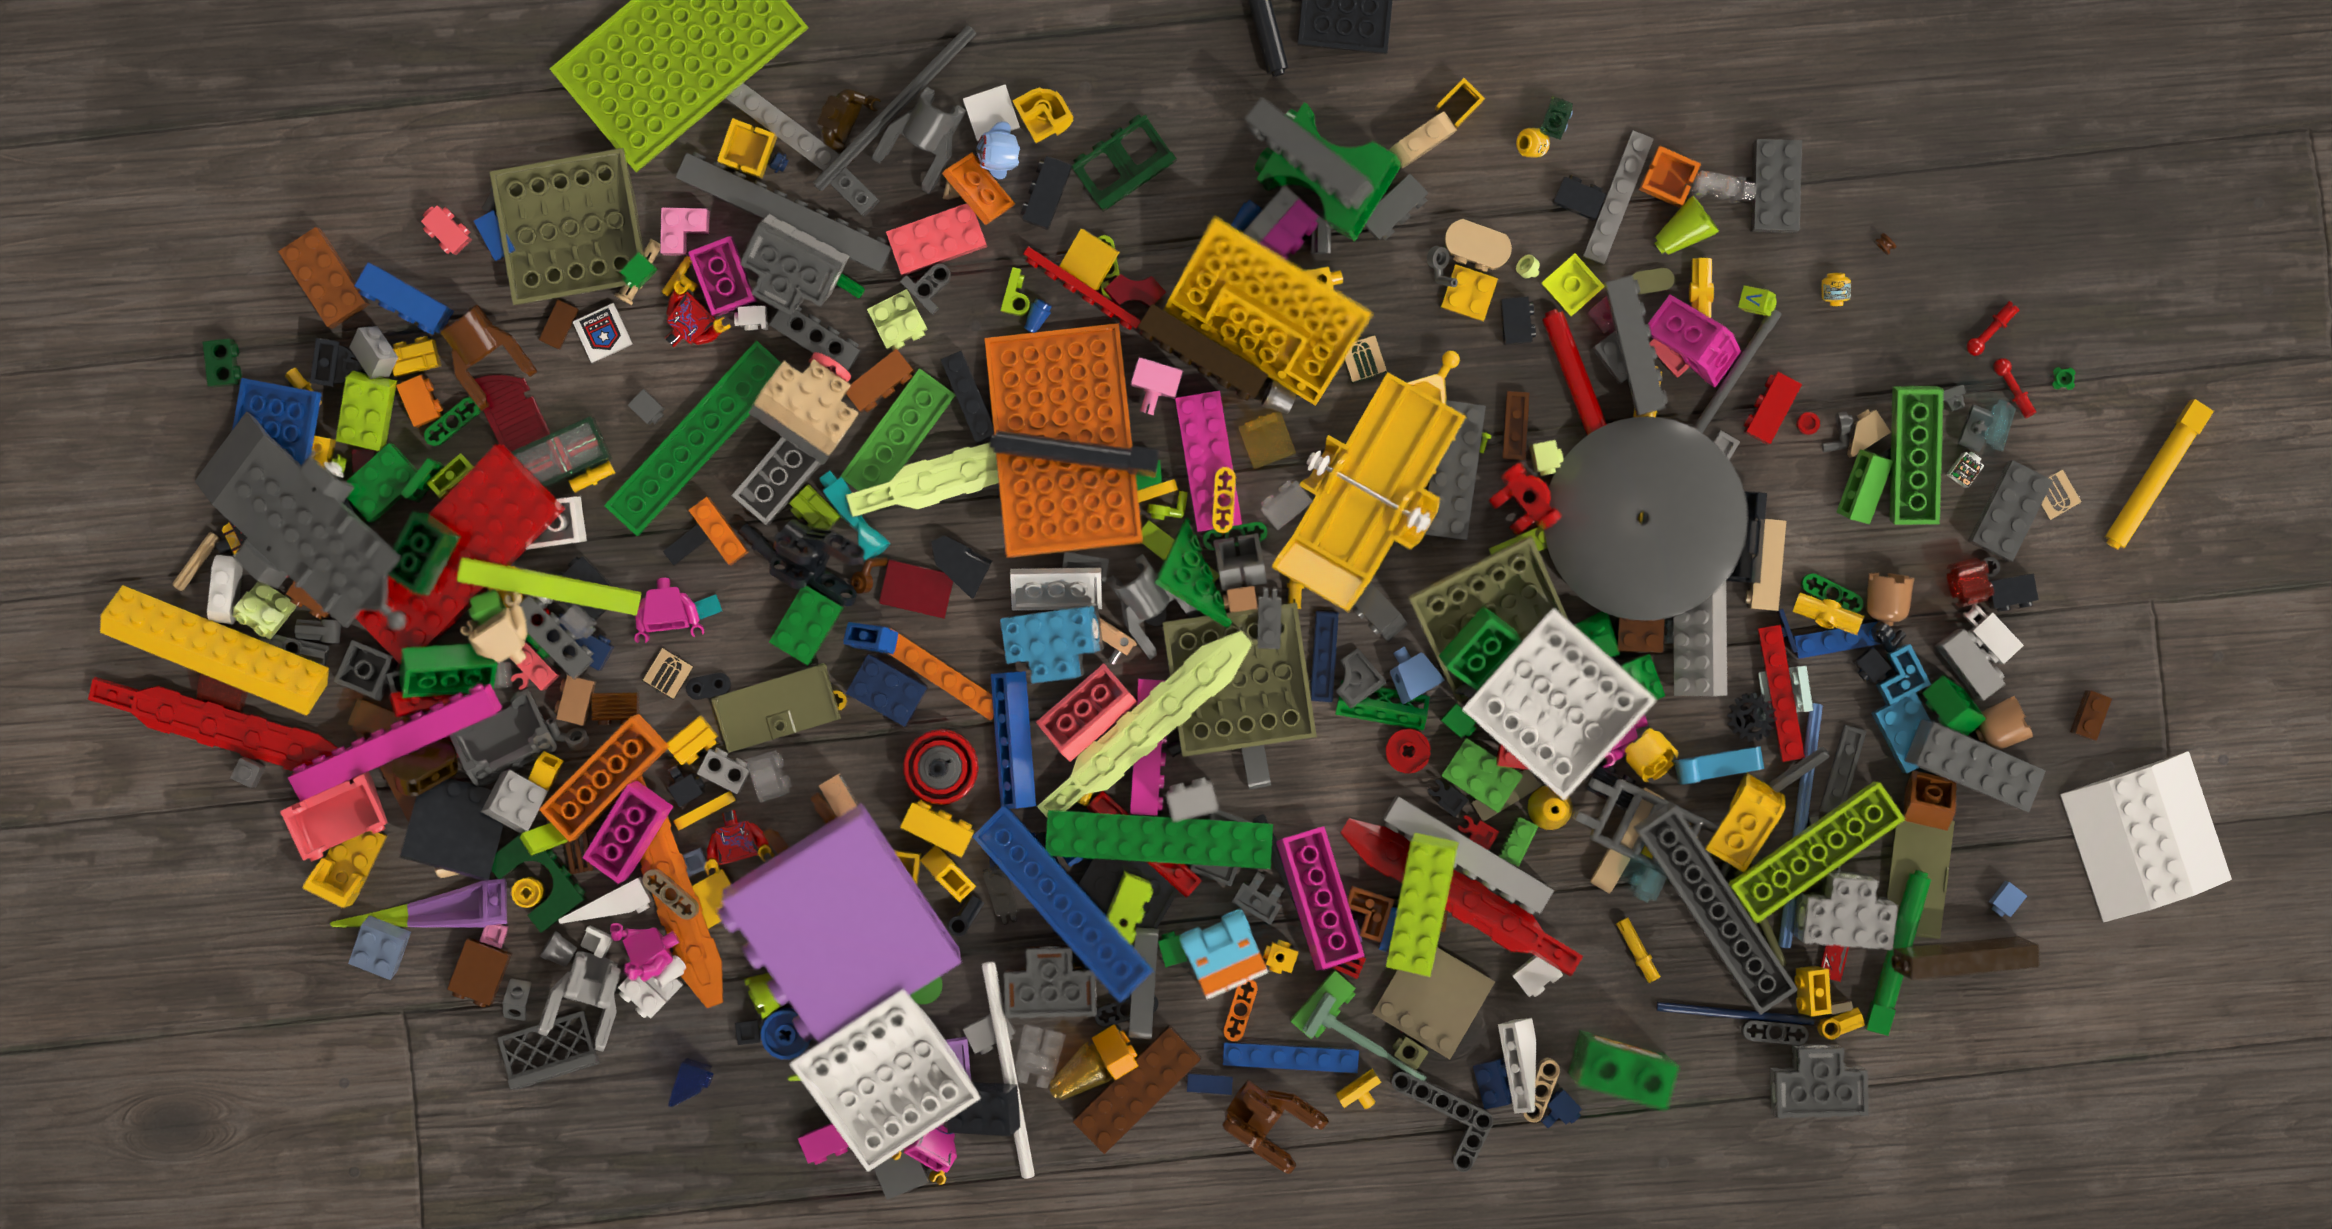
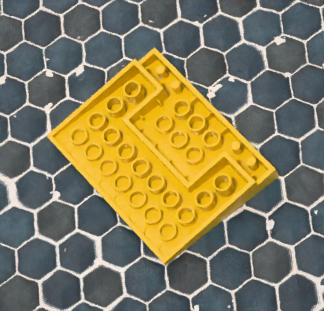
[1163,218,1372,406]

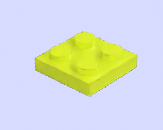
[1541,253,1604,317]

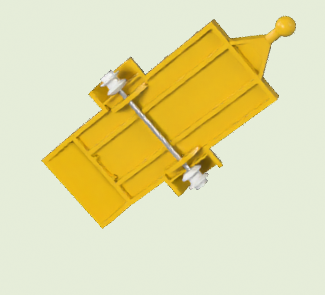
[1272,351,1466,612]

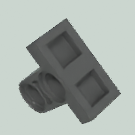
[900,264,951,315]

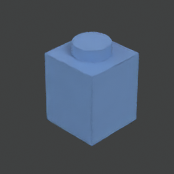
[1989,881,2027,917]

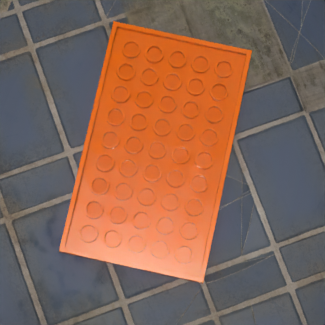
[985,323,1143,557]

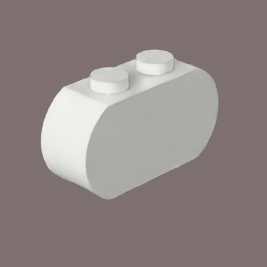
[207,555,243,624]

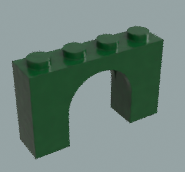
[492,828,586,933]

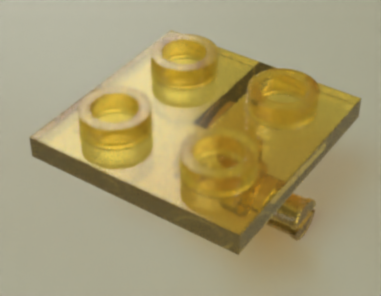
[1238,412,1296,469]

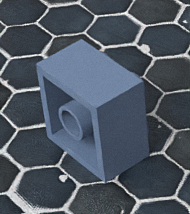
[348,915,411,980]

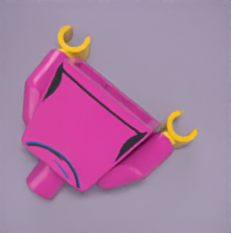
[892,1121,957,1185]

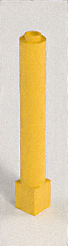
[2105,399,2214,550]

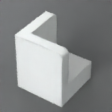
[581,925,613,959]

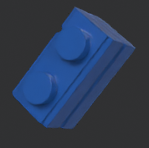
[843,622,898,654]

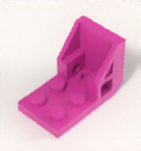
[1648,295,1741,387]

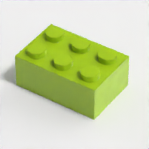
[336,371,397,451]

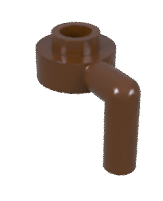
[851,557,888,594]

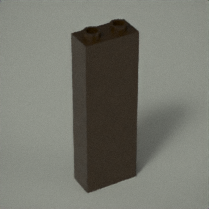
[1891,936,2039,980]

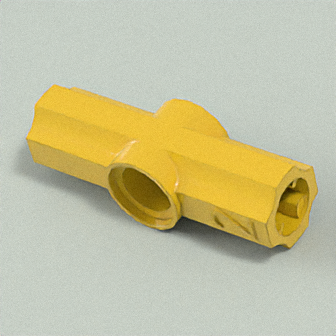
[1689,258,1714,318]
[1793,593,1864,635]

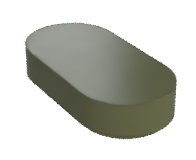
[1632,268,1675,294]

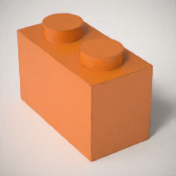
[396,375,443,428]

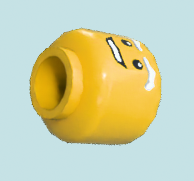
[1516,128,1550,158]

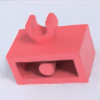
[510,642,561,691]

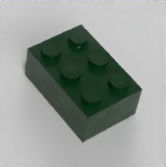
[387,511,461,596]

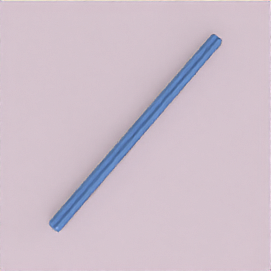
[1778,703,1823,948]

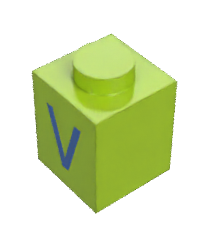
[1738,285,1777,316]

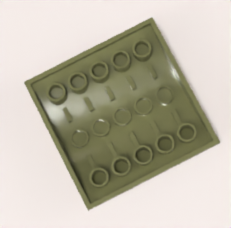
[490,148,644,305]
[1409,536,1569,704]
[1163,603,1317,757]

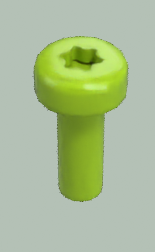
[1480,432,1491,453]

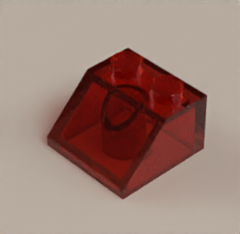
[197,673,248,713]

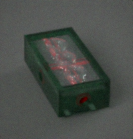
[511,416,612,488]

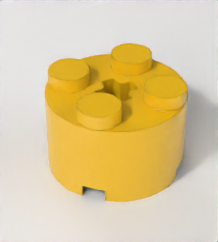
[1625,728,1678,782]

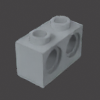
[697,747,752,794]

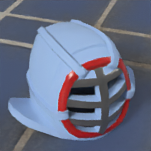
[976,121,1020,179]

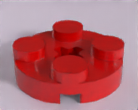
[1385,729,1430,773]

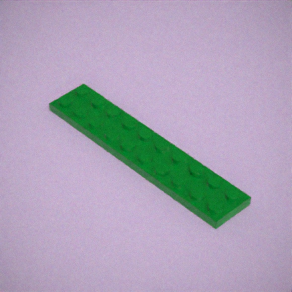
[604,341,782,536]
[1045,810,1273,869]

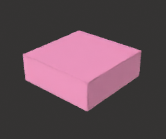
[479,924,509,949]

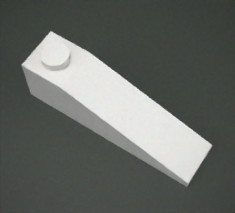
[558,877,653,924]
[1498,1018,1536,1113]

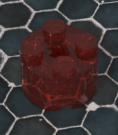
[1946,557,1994,608]

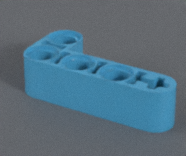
[1674,746,1764,784]

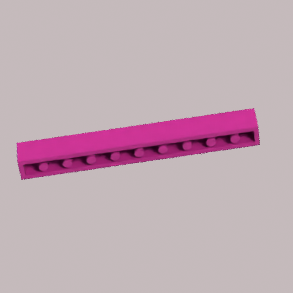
[288,684,502,802]

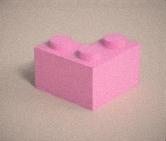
[660,208,710,256]

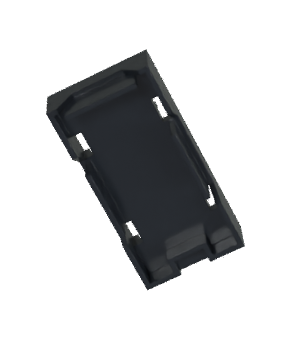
[1726,491,1767,583]

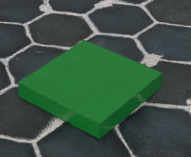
[401,458,445,502]

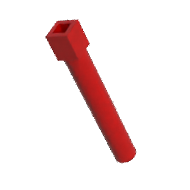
[1542,309,1607,436]

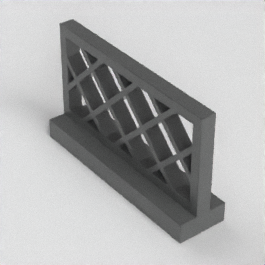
[497,1011,600,1090]

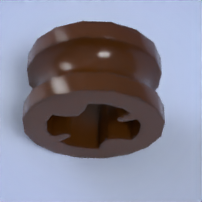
[1874,233,1897,255]

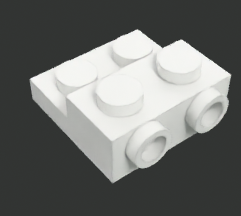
[618,976,683,1018]

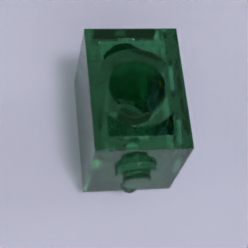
[1540,96,1573,140]

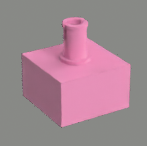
[1131,358,1183,415]

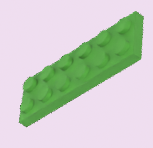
[840,368,956,491]

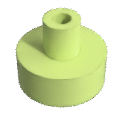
[1516,255,1540,278]

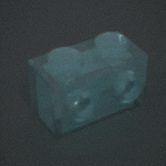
[1629,865,1667,903]

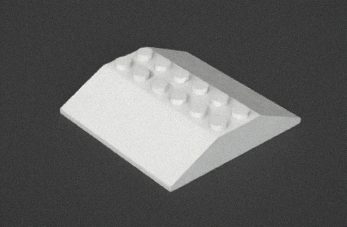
[1463,609,1656,800]
[2060,752,2232,922]
[790,989,980,1172]

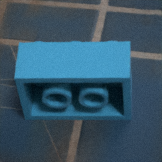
[1871,692,1931,773]

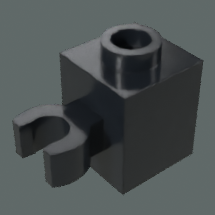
[668,764,706,807]

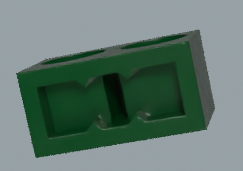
[203,338,242,388]

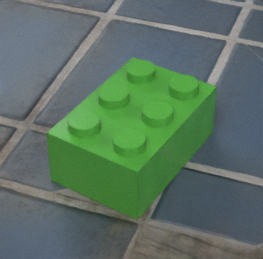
[1442,738,1523,813]

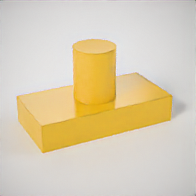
[1336,1069,1381,1109]

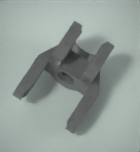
[871,87,966,194]
[1106,554,1202,660]

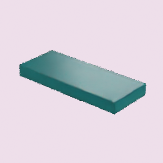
[689,594,723,624]

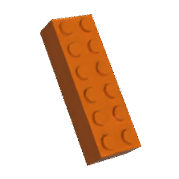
[539,714,670,842]

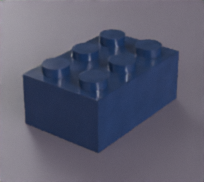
[846,654,928,727]

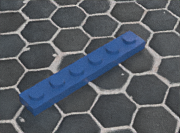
[1223,1042,1359,1073]

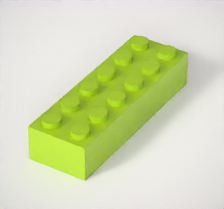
[1386,833,1459,977]

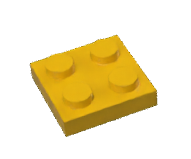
[1441,264,1498,322]

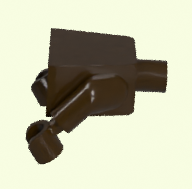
[817,89,881,162]

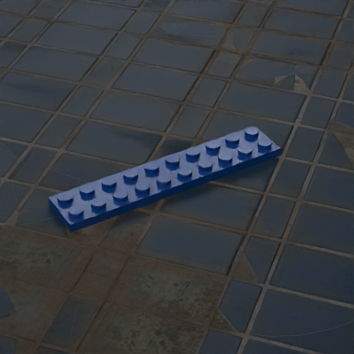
[972,805,1153,1002]

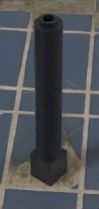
[1248,0,1289,77]
[990,430,1159,477]

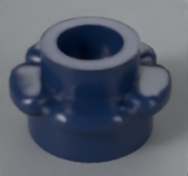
[769,152,789,173]

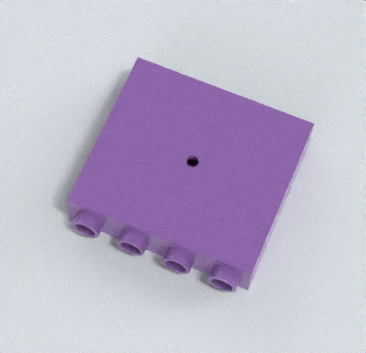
[717,803,961,1044]

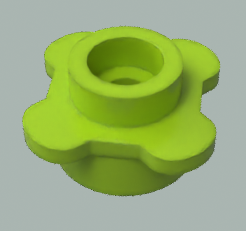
[331,454,347,474]

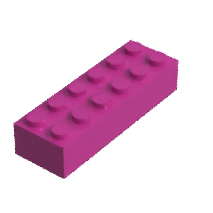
[1175,391,1242,532]
[1276,826,1365,971]

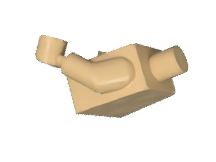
[460,592,527,664]

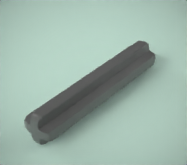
[1770,747,1830,793]

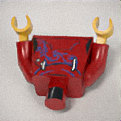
[665,278,731,347]
[705,810,774,875]

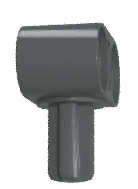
[1958,404,1995,452]

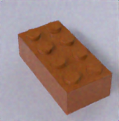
[278,227,370,329]

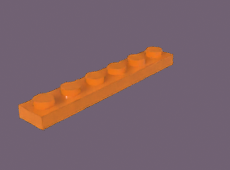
[888,628,994,721]

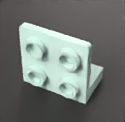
[1758,666,1813,716]

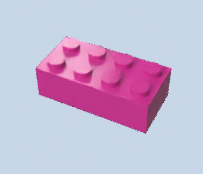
[582,781,673,883]

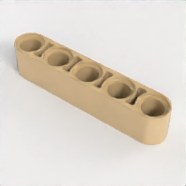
[1590,787,1664,894]

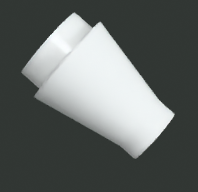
[653,955,686,988]

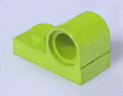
[1001,267,1030,316]

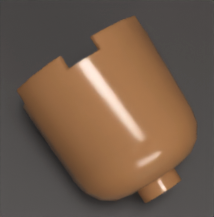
[1866,573,1914,626]
[1975,696,2033,750]

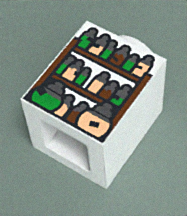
[1946,452,1984,488]

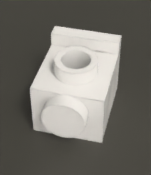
[734,306,768,330]

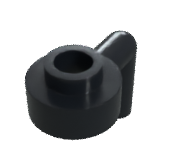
[1871,621,1906,653]

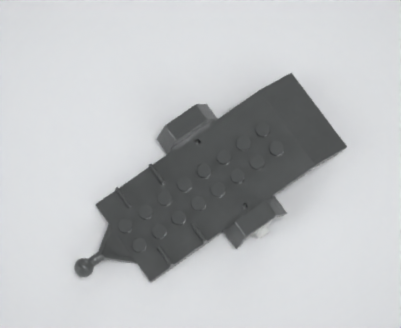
[195,412,406,630]

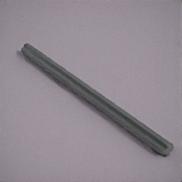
[813,26,976,191]

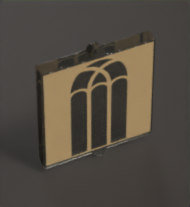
[642,647,694,700]

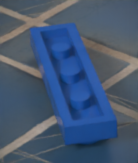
[1793,621,1879,659]

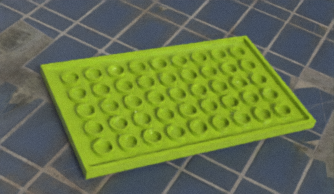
[550,0,808,173]

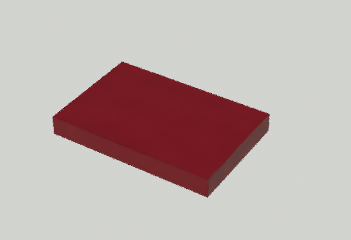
[879,560,953,619]

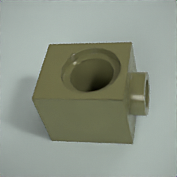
[1392,1035,1429,1070]

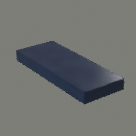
[1777,609,1798,653]
[1187,1073,1233,1095]

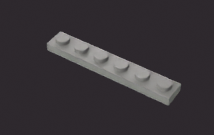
[726,83,839,171]
[1583,131,1654,265]

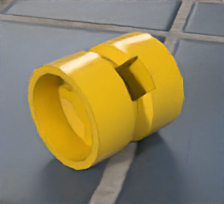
[511,877,545,908]

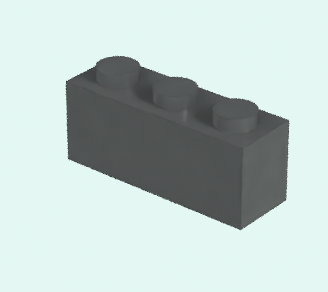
[1364,174,1428,241]

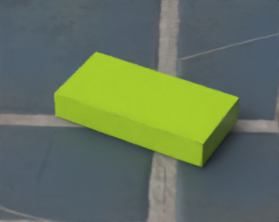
[520,823,568,855]

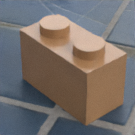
[1223,586,1257,612]
[554,675,596,726]

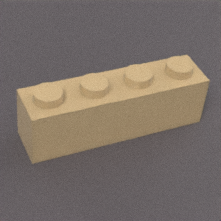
[1745,519,1786,611]

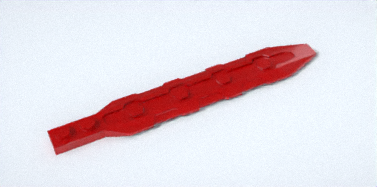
[88,677,338,772]
[1340,818,1583,977]

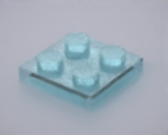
[1985,399,2016,452]

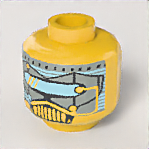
[1821,273,1851,306]

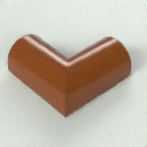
[1347,886,1395,943]

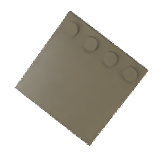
[1372,948,1495,1059]

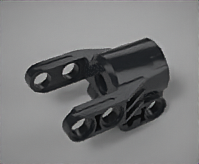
[769,519,865,607]

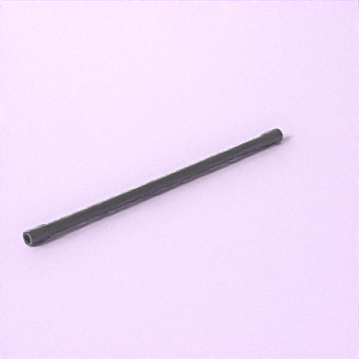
[1642,309,1782,524]

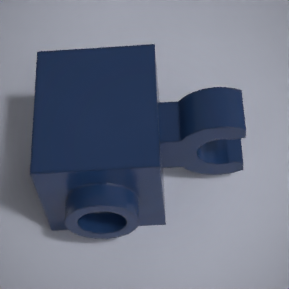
[1541,1087,1582,1128]

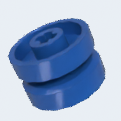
[761,1008,812,1059]

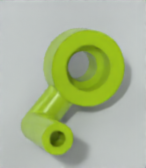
[1147,491,1188,520]

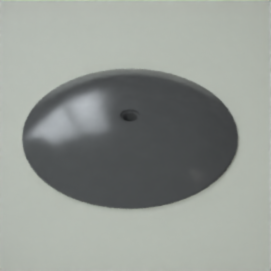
[1544,417,1747,621]

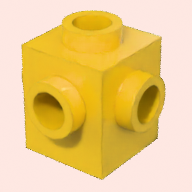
[1263,940,1299,974]

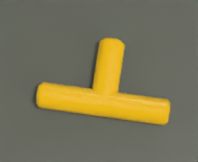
[662,256,698,296]

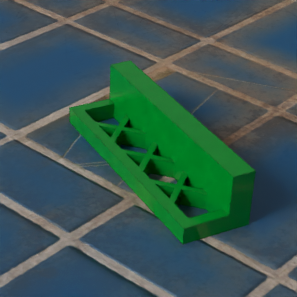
[1335,680,1430,731]

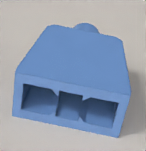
[1390,647,1445,705]

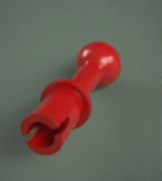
[1966,301,2020,356]
[1993,358,2037,419]

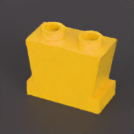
[920,845,976,902]

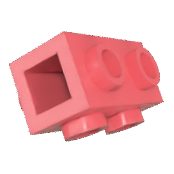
[421,206,472,255]

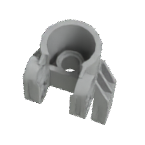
[537,951,620,1052]

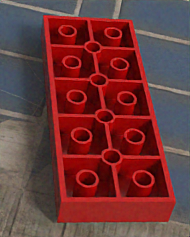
[355,444,566,664]

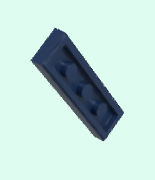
[1310,611,1339,702]

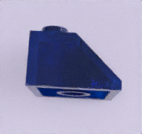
[668,1058,714,1107]

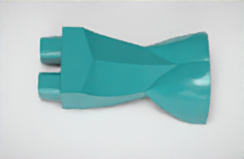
[819,471,891,562]

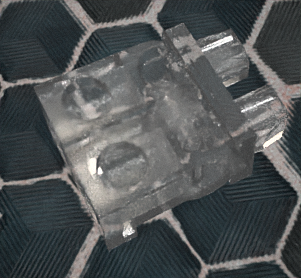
[1691,171,1757,204]
[1015,1023,1066,1089]

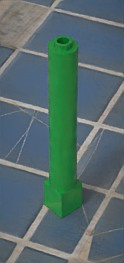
[1864,870,1932,1036]

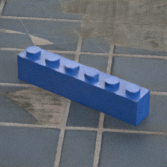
[991,671,1036,809]

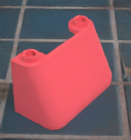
[280,771,388,862]

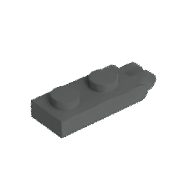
[1257,587,1282,649]

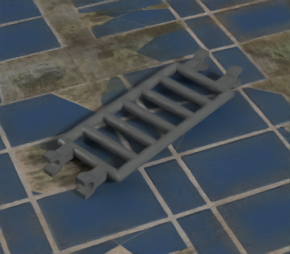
[1572,777,1762,884]

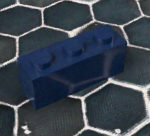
[547,613,614,671]

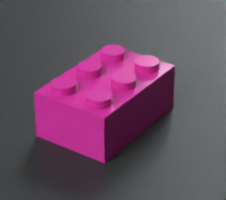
[688,236,757,317]

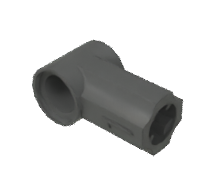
[1311,209,1333,254]
[295,619,341,643]

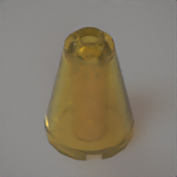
[1049,1042,1113,1100]

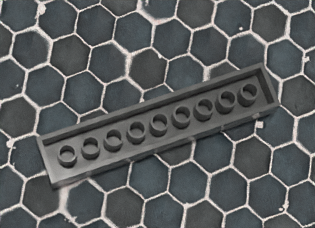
[1634,802,1798,1015]

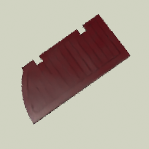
[475,375,556,465]

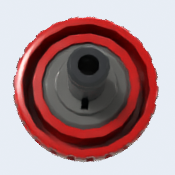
[903,729,979,805]

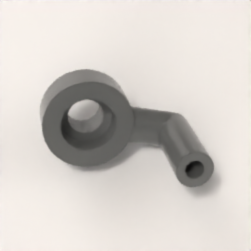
[1427,246,1458,287]
[1822,411,1854,452]
[546,718,589,750]

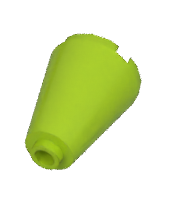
[1654,196,1719,255]
[744,973,786,1020]

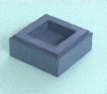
[683,848,707,876]

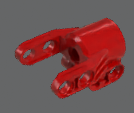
[1487,463,1562,536]

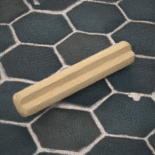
[172,532,220,591]

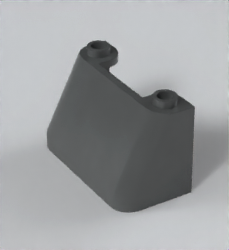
[449,688,557,787]

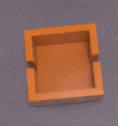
[1639,146,1701,208]

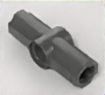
[259,635,329,665]

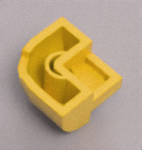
[1013,87,1073,143]

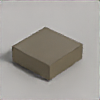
[1831,999,1853,1015]

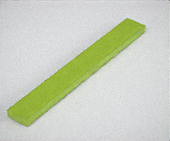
[457,557,641,616]

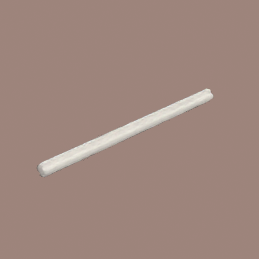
[982,962,1035,1179]

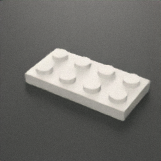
[1010,568,1102,610]

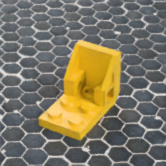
[1705,772,1785,873]
[303,831,387,908]

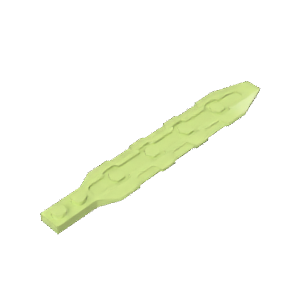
[846,442,999,517]
[1037,631,1252,817]

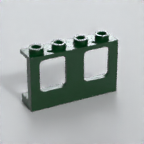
[1072,114,1177,212]

